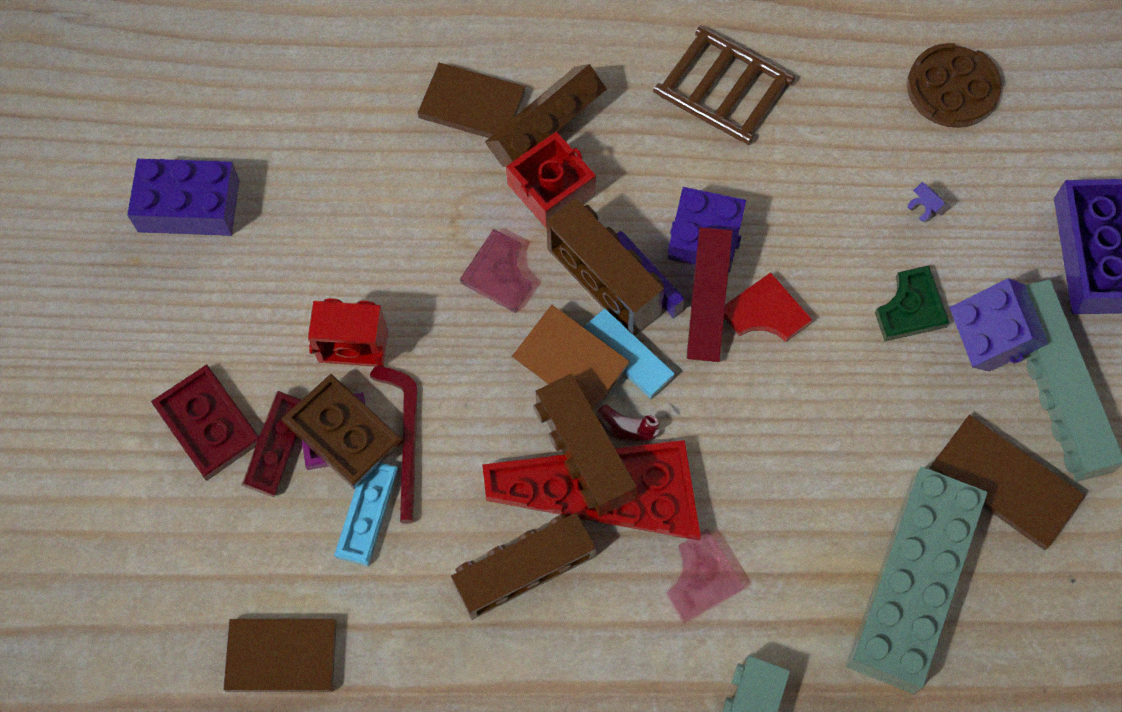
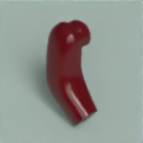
[595,404,660,441]

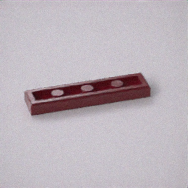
[686,227,733,362]

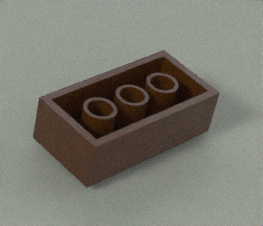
[546,198,664,336]

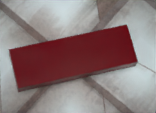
[241,391,301,497]

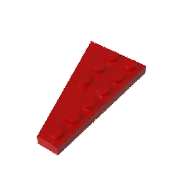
[482,440,701,541]

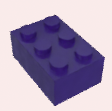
[127,158,240,236]

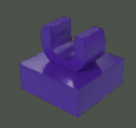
[907,182,950,222]

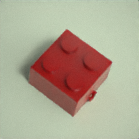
[506,131,596,229]
[308,298,388,367]

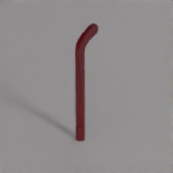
[370,366,418,524]

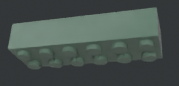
[846,466,987,695]

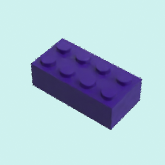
[1054,179,1122,315]

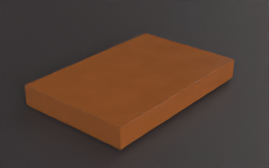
[512,304,631,412]

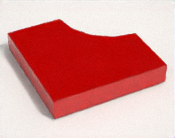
[724,272,812,342]

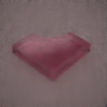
[460,229,532,313]
[666,529,745,624]

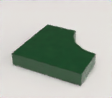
[875,265,949,341]

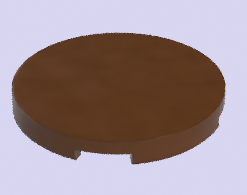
[907,43,1002,128]

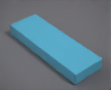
[583,308,674,399]
[334,463,399,566]

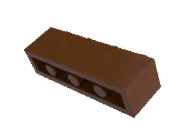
[485,64,607,167]
[533,373,637,517]
[451,513,596,620]

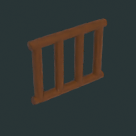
[653,25,795,145]

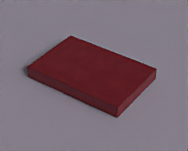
[151,364,259,481]

